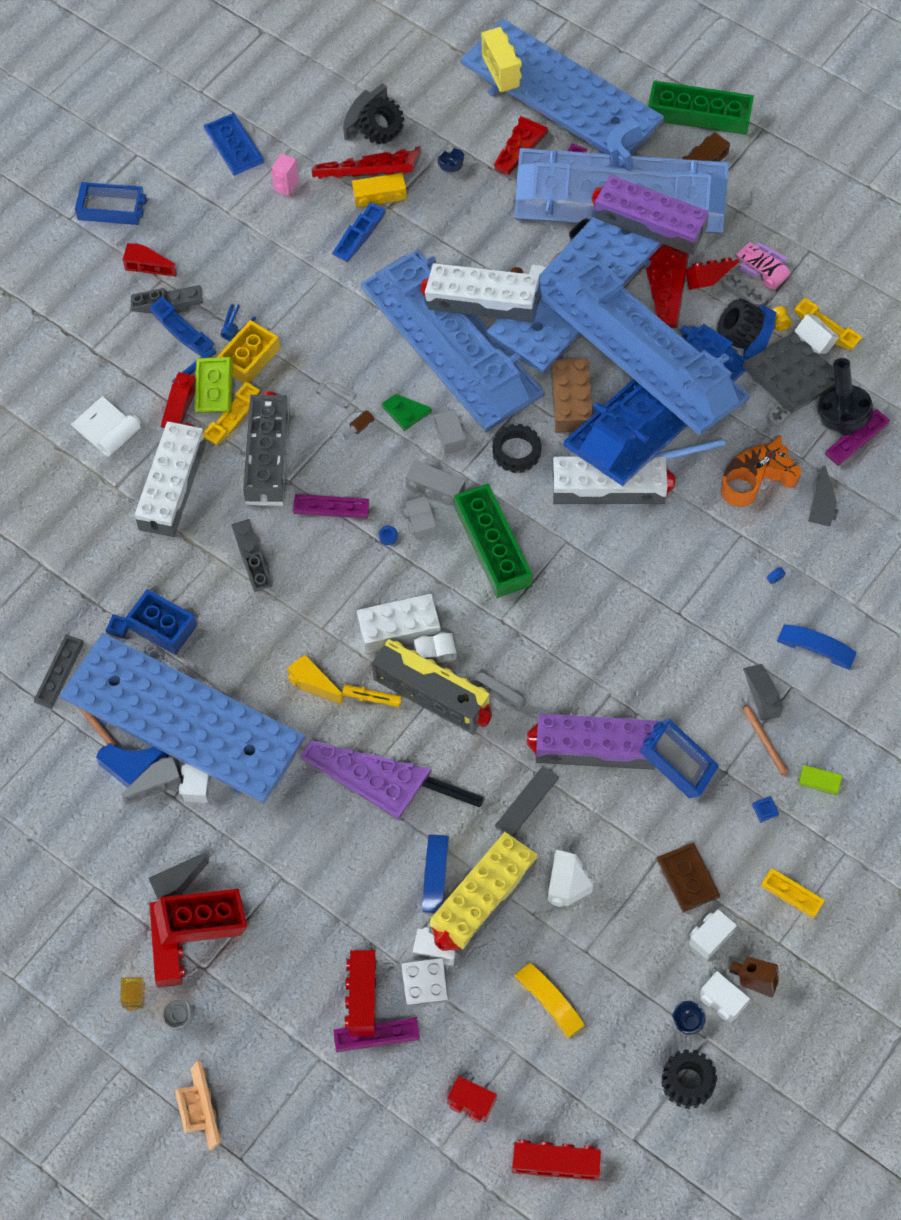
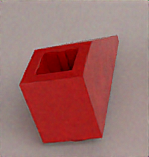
[685,257,739,290]

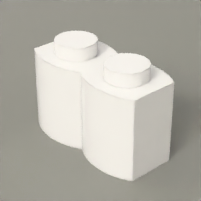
[414,632,457,663]

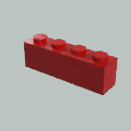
[149,902,186,988]
[345,950,377,1036]
[512,1140,601,1181]

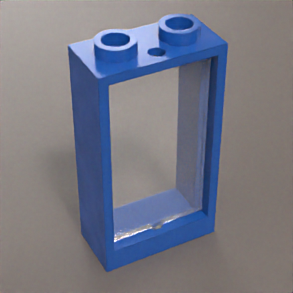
[75,182,147,225]
[639,719,719,799]

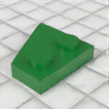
[382,394,432,431]

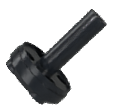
[819,358,873,435]

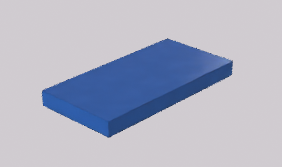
[203,113,264,176]

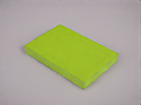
[195,357,233,413]

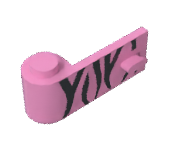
[736,242,790,290]

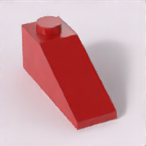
[122,243,177,277]
[161,372,196,428]

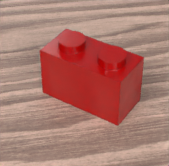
[447,1076,497,1122]

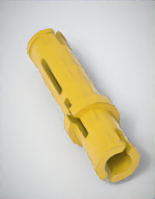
[342,684,402,708]

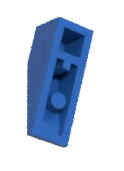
[743,305,776,360]

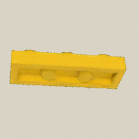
[760,868,825,919]

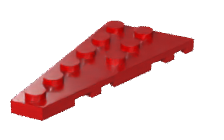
[312,146,421,179]
[646,244,689,328]

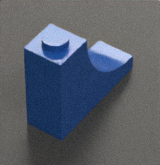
[96,743,169,788]

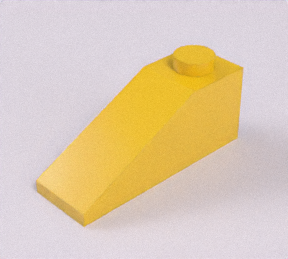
[287,654,343,704]

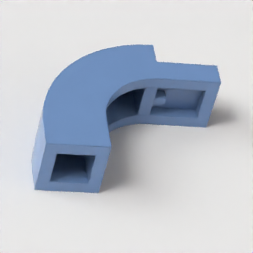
[607,117,643,171]

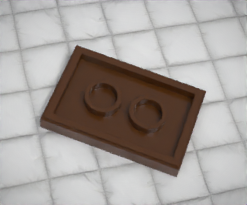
[656,842,720,913]

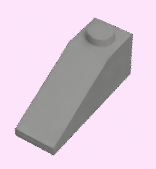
[121,757,181,805]

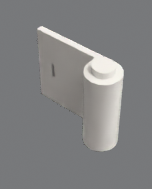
[71,396,141,457]

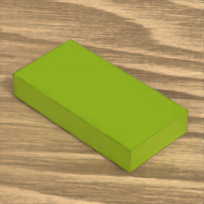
[798,765,842,795]

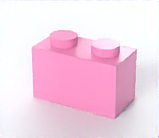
[271,153,299,196]

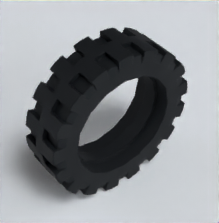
[492,424,541,473]

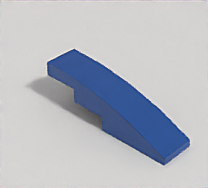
[332,202,386,262]

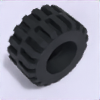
[358,96,404,144]
[717,298,764,349]
[661,1049,717,1109]

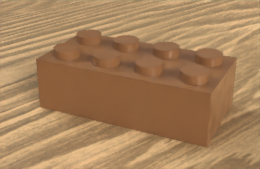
[551,358,592,433]

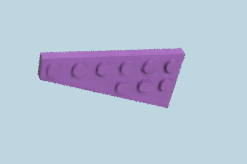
[300,741,432,820]

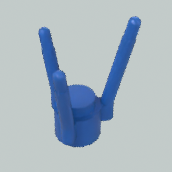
[220,304,256,341]

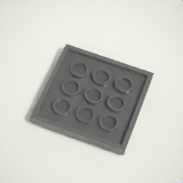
[742,332,835,414]

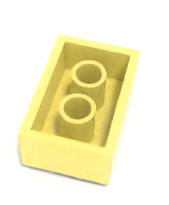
[482,27,522,93]

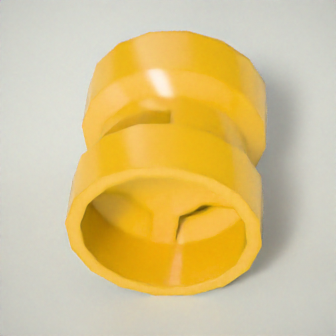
[773,306,792,331]

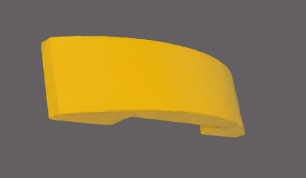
[794,297,863,350]
[203,382,261,446]
[514,962,585,1039]

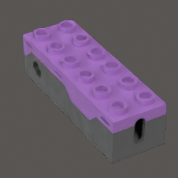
[592,175,709,255]
[527,714,658,770]

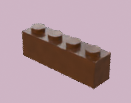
[682,132,730,162]

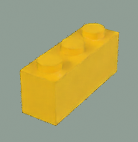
[352,173,407,208]

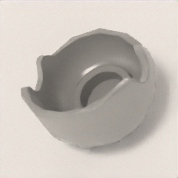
[162,998,194,1030]

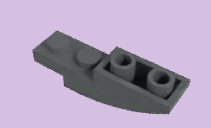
[343,83,387,141]
[131,285,203,314]
[231,519,272,592]

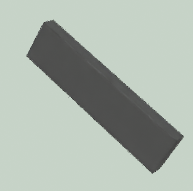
[33,634,84,709]
[495,766,559,837]

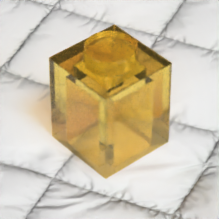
[120,977,145,1011]

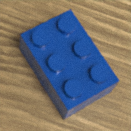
[125,589,197,655]

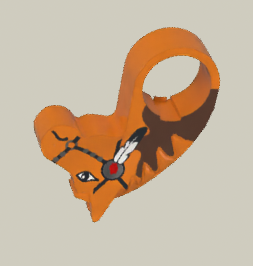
[720,436,801,507]

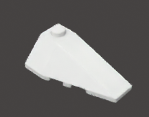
[548,850,594,907]

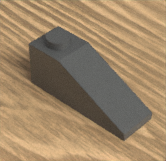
[808,465,838,527]
[743,664,783,721]
[148,852,209,899]

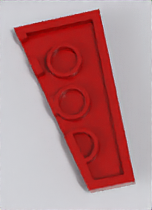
[494,116,548,176]

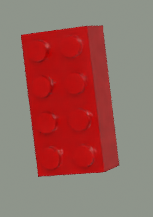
[154,889,247,945]

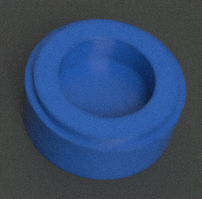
[379,526,398,545]
[766,567,786,584]

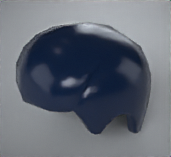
[437,148,465,172]
[672,1001,706,1035]

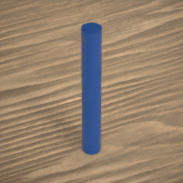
[172,348,216,382]

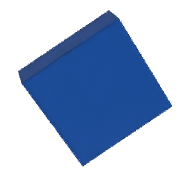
[106,614,128,638]
[752,796,779,823]

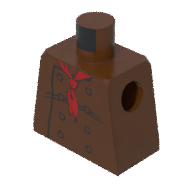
[729,957,780,998]

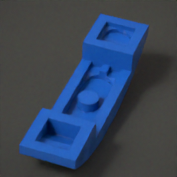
[149,296,214,356]
[777,624,857,670]
[422,834,449,913]

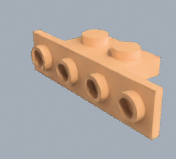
[175,1061,221,1150]

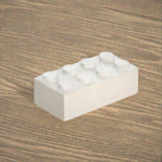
[356,594,441,654]

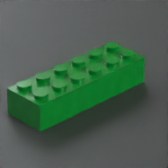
[648,80,754,135]
[454,483,532,598]

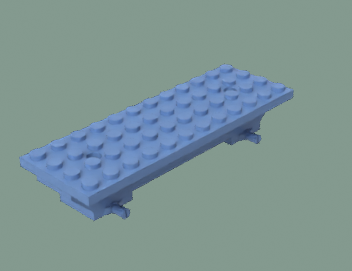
[461,19,664,155]
[514,148,729,234]
[486,216,662,374]
[361,250,544,432]
[541,261,750,435]
[60,633,305,804]

